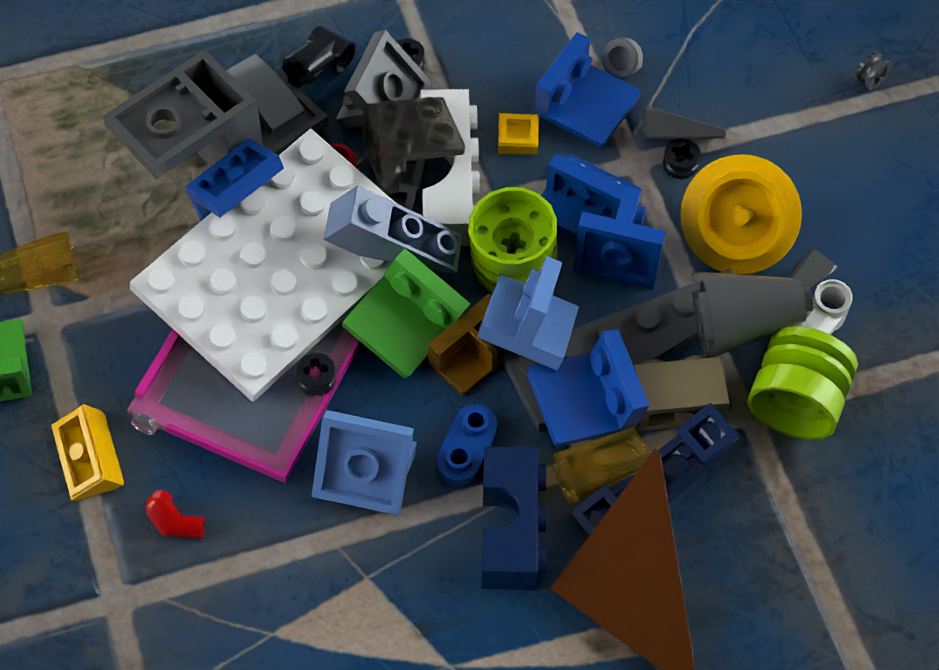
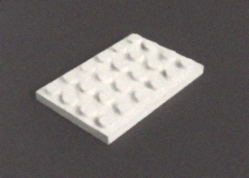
[130,128,397,402]

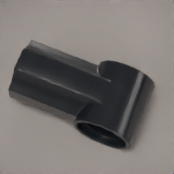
[282,25,356,88]

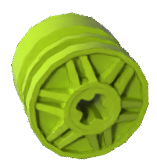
[468,187,557,293]
[747,326,858,440]

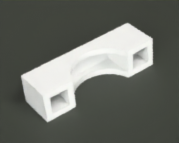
[421,89,480,246]

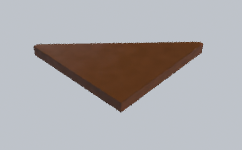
[551,449,696,670]

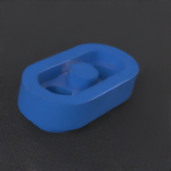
[437,405,498,488]

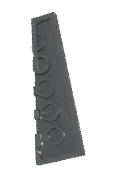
[503,269,734,432]

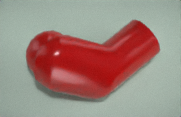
[145,490,205,539]

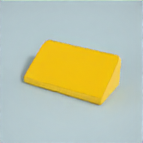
[51,404,124,502]

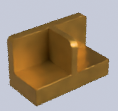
[428,293,511,396]

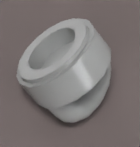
[602,38,643,78]

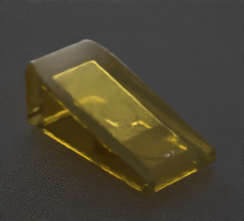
[0,231,78,295]
[552,426,649,504]

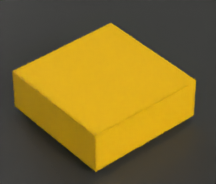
[498,113,539,155]

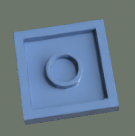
[477,256,579,371]
[312,410,417,515]

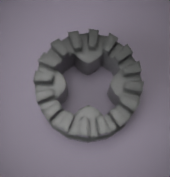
[854,51,893,90]

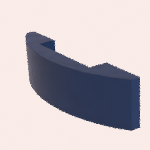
[571,403,739,536]

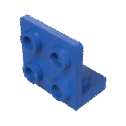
[534,32,641,148]
[185,138,284,221]
[526,329,650,447]

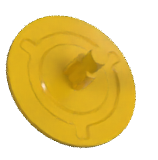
[680,154,802,275]

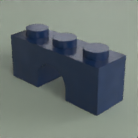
[481,446,546,590]

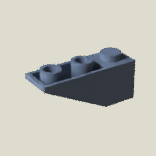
[323,185,463,273]

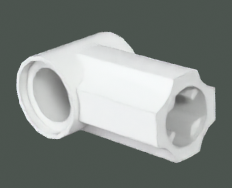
[795,279,852,334]

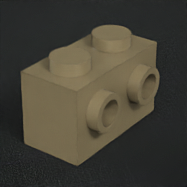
[634,355,730,431]

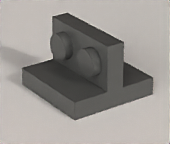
[336,30,432,144]

